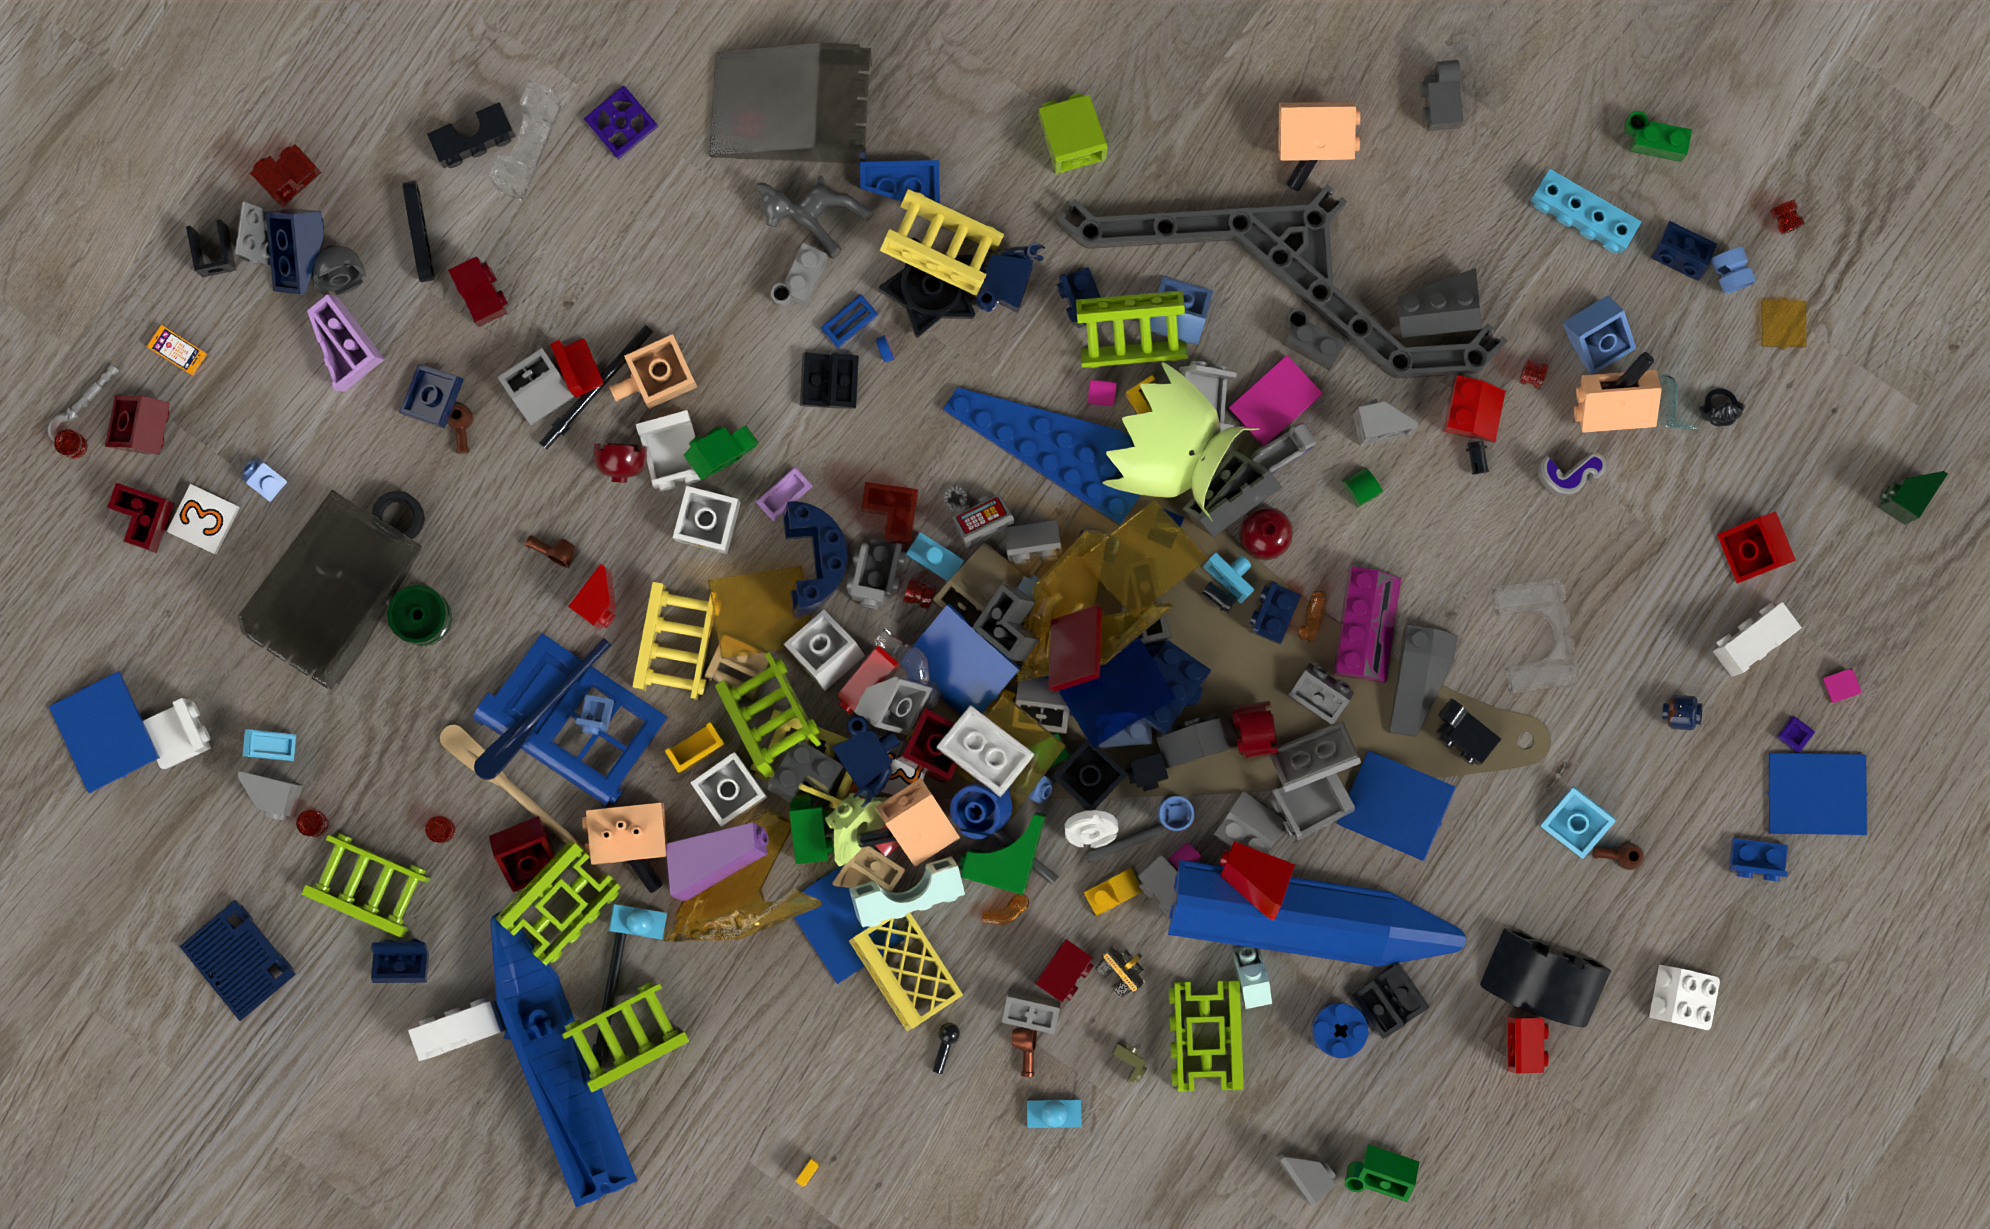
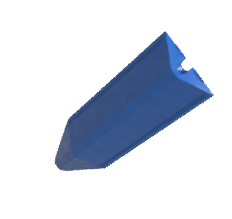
[1168,860,1466,967]
[490,912,637,1207]

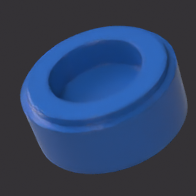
[876,335,895,363]

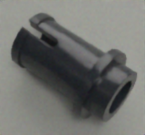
[1466,441,1489,475]
[1201,581,1236,613]

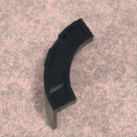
[1480,928,1611,1027]

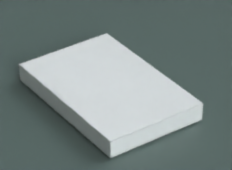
[937,705,1034,797]

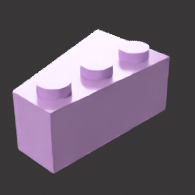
[307,294,385,392]

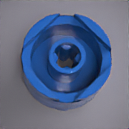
[950,780,1012,839]
[1311,1003,1369,1058]

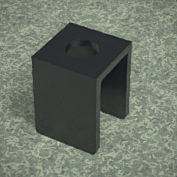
[186,219,236,277]

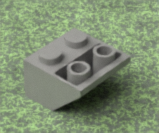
[497,348,575,426]
[1004,520,1062,566]
[1013,675,1072,735]

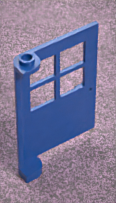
[473,633,668,809]

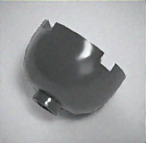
[311,245,366,295]

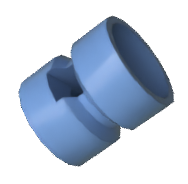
[1711,247,1757,294]
[1157,796,1194,831]

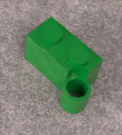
[1624,111,1692,162]
[683,425,759,481]
[789,794,833,864]
[1345,1144,1420,1202]

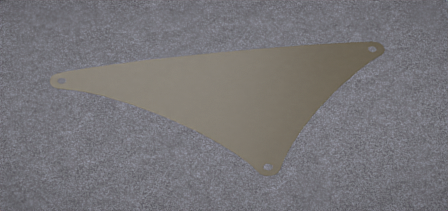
[852,430,1551,799]

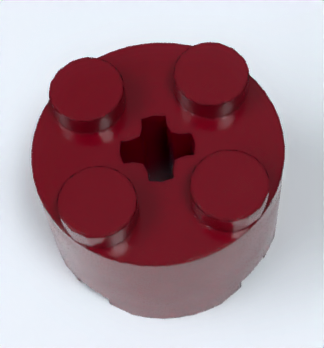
[1233,700,1278,759]

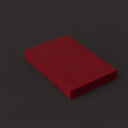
[1048,605,1102,692]

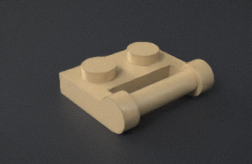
[704,634,770,701]

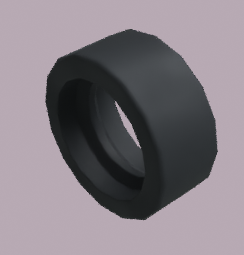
[371,491,425,543]

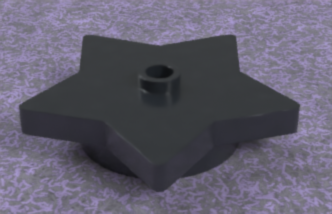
[878,238,975,338]

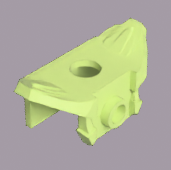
[825,793,889,866]

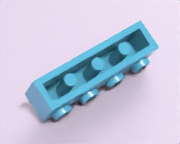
[1530,169,1642,254]

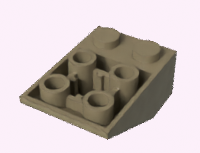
[933,542,1026,626]

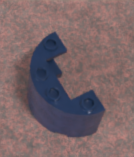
[782,501,848,618]

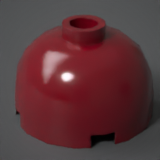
[594,443,647,483]
[1239,507,1293,561]

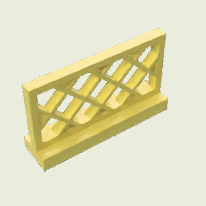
[849,912,963,1032]

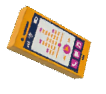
[147,325,207,376]

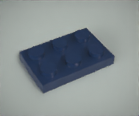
[1121,640,1211,736]

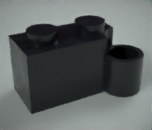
[1436,699,1501,765]

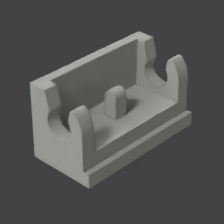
[1002,990,1061,1034]

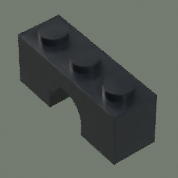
[427,102,516,168]

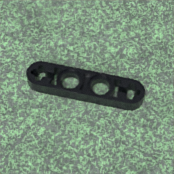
[403,180,435,283]

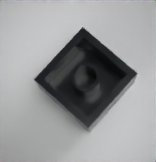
[1052,738,1128,811]

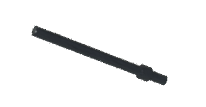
[539,325,653,450]
[590,932,627,1074]

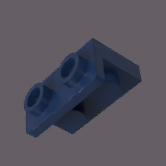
[1651,221,1717,280]
[1056,267,1101,329]
[1249,581,1301,645]

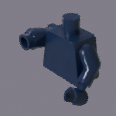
[976,242,1045,313]
[832,715,900,808]

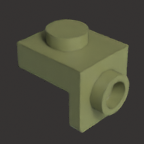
[1112,1042,1147,1084]

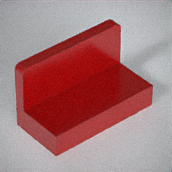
[550,338,604,397]

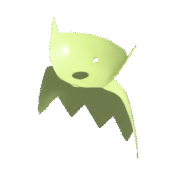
[1102,362,1259,521]

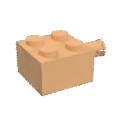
[609,334,697,409]

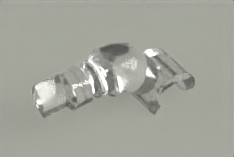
[874,628,942,711]

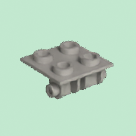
[235,202,271,266]

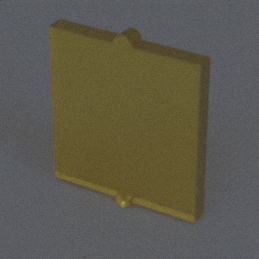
[1761,298,1807,350]

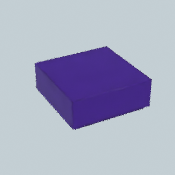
[1776,716,1815,754]

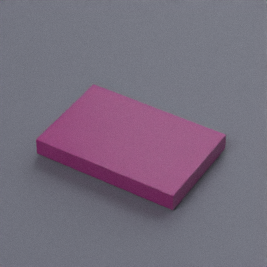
[1228,355,1323,447]

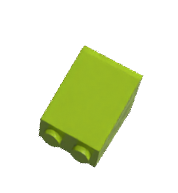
[1038,93,1108,174]

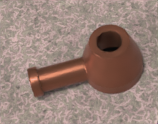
[447,404,473,454]
[525,535,576,568]
[1592,843,1644,870]
[1012,1027,1037,1077]

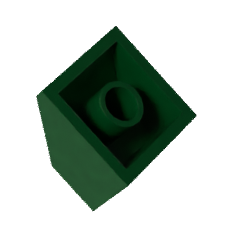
[1878,471,1948,525]

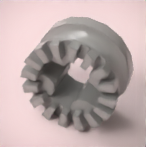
[944,486,968,511]

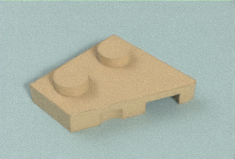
[832,846,905,892]

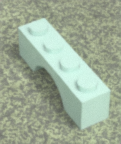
[849,856,965,927]

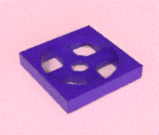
[583,86,658,160]

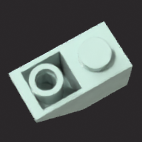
[1232,946,1272,1009]

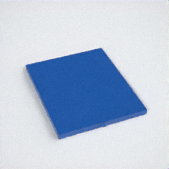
[901,604,1021,716]
[49,671,160,793]
[1337,750,1456,861]
[1767,753,1868,835]
[785,864,905,984]

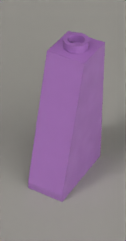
[666,822,768,901]

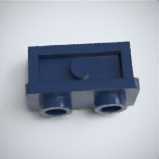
[371,939,429,983]

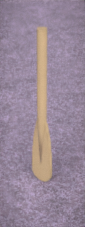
[440,724,585,851]

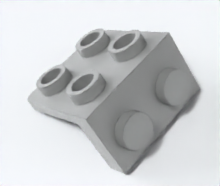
[847,543,886,610]

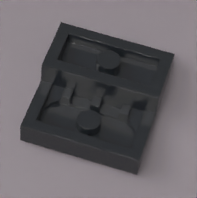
[800,352,859,409]
[1352,963,1430,1039]

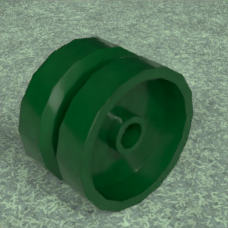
[387,585,452,647]

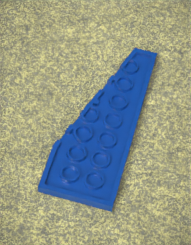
[943,387,1141,526]

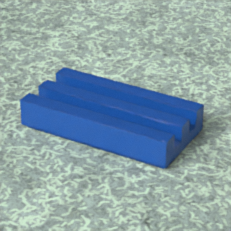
[821,294,879,349]

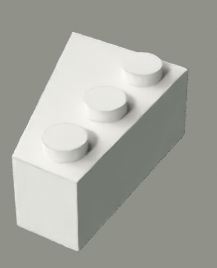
[1713,602,1802,677]
[408,998,505,1061]

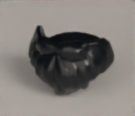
[1699,388,1744,427]

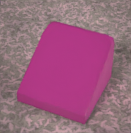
[1088,380,1117,406]
[1822,668,1862,703]
[1168,843,1201,872]

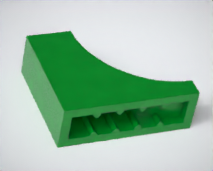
[958,812,1047,895]

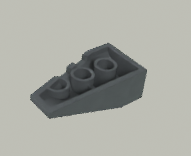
[1389,625,1458,737]

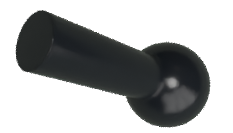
[932,1023,960,1074]

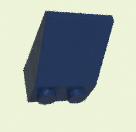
[265,209,324,295]

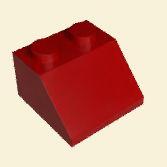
[1443,375,1506,443]
[1717,511,1796,584]
[568,564,616,630]
[1507,1017,1549,1074]

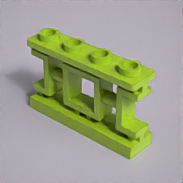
[496,840,621,966]
[1168,980,1244,1092]

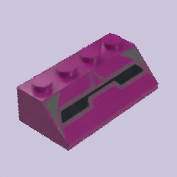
[1333,566,1401,683]

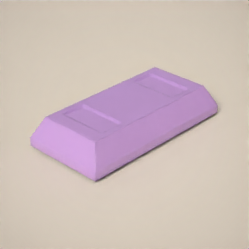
[756,467,813,521]

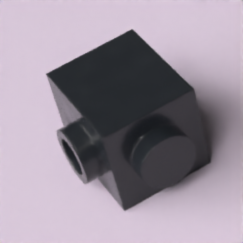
[1126,753,1169,792]

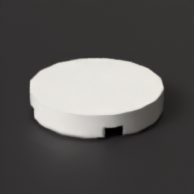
[1065,810,1118,848]

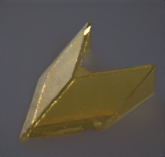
[1017,530,1174,682]
[662,808,823,942]

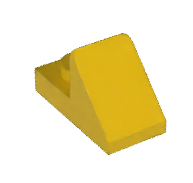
[1084,868,1143,916]

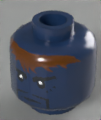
[1662,695,1703,731]

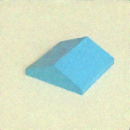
[1540,786,1617,859]

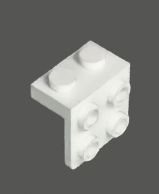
[143,698,211,769]
[1649,965,1720,1030]

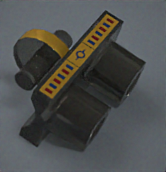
[1096,945,1145,997]

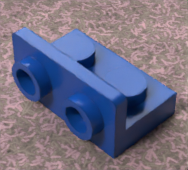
[1729,838,1788,882]

